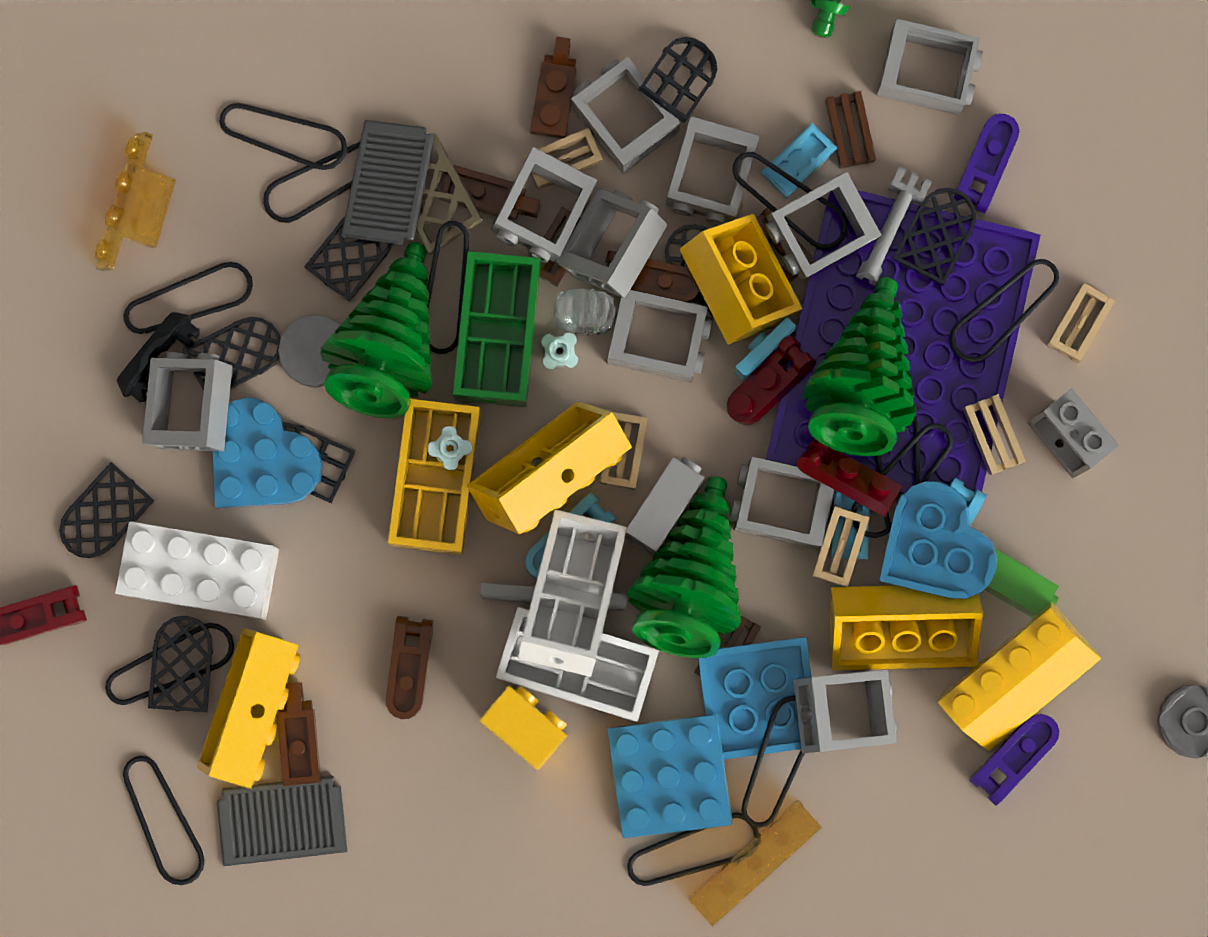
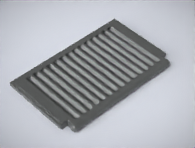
[341,120,434,245]
[217,776,348,867]

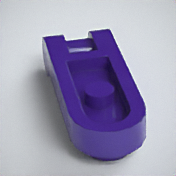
[954,113,1020,214]
[968,714,1059,806]

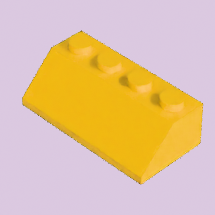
[829,585,983,671]
[938,602,1101,751]

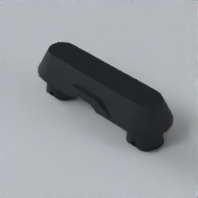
[116,312,200,403]

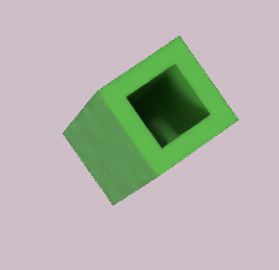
[984,548,1059,618]

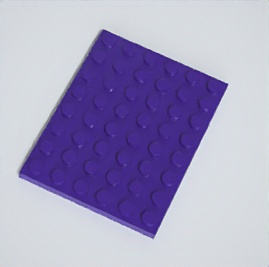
[765,190,1041,505]

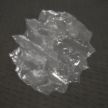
[554,288,615,336]

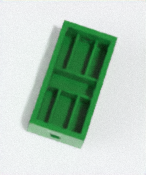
[453,251,541,407]

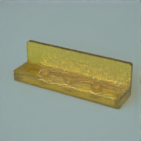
[687,800,822,926]

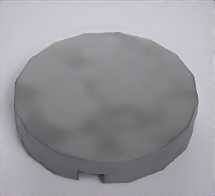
[278,315,340,388]
[1157,685,1208,758]

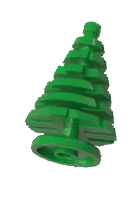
[320,242,432,419]
[802,277,916,456]
[626,476,741,658]

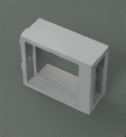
[877,18,983,115]
[571,57,680,174]
[666,116,759,225]
[491,147,597,263]
[765,172,882,279]
[556,188,668,298]
[607,290,713,382]
[142,352,232,451]
[1028,388,1119,478]
[625,457,704,556]
[729,457,834,549]
[793,670,897,753]

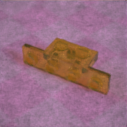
[95,132,176,271]

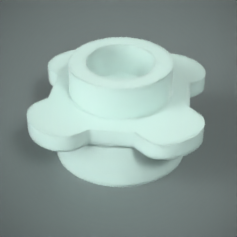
[541,333,578,370]
[428,426,472,470]

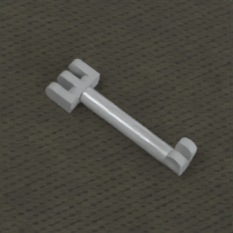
[856,166,932,286]

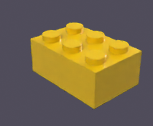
[679,213,803,345]
[479,685,568,770]

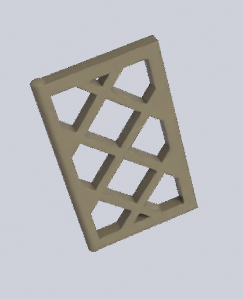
[416,133,484,255]

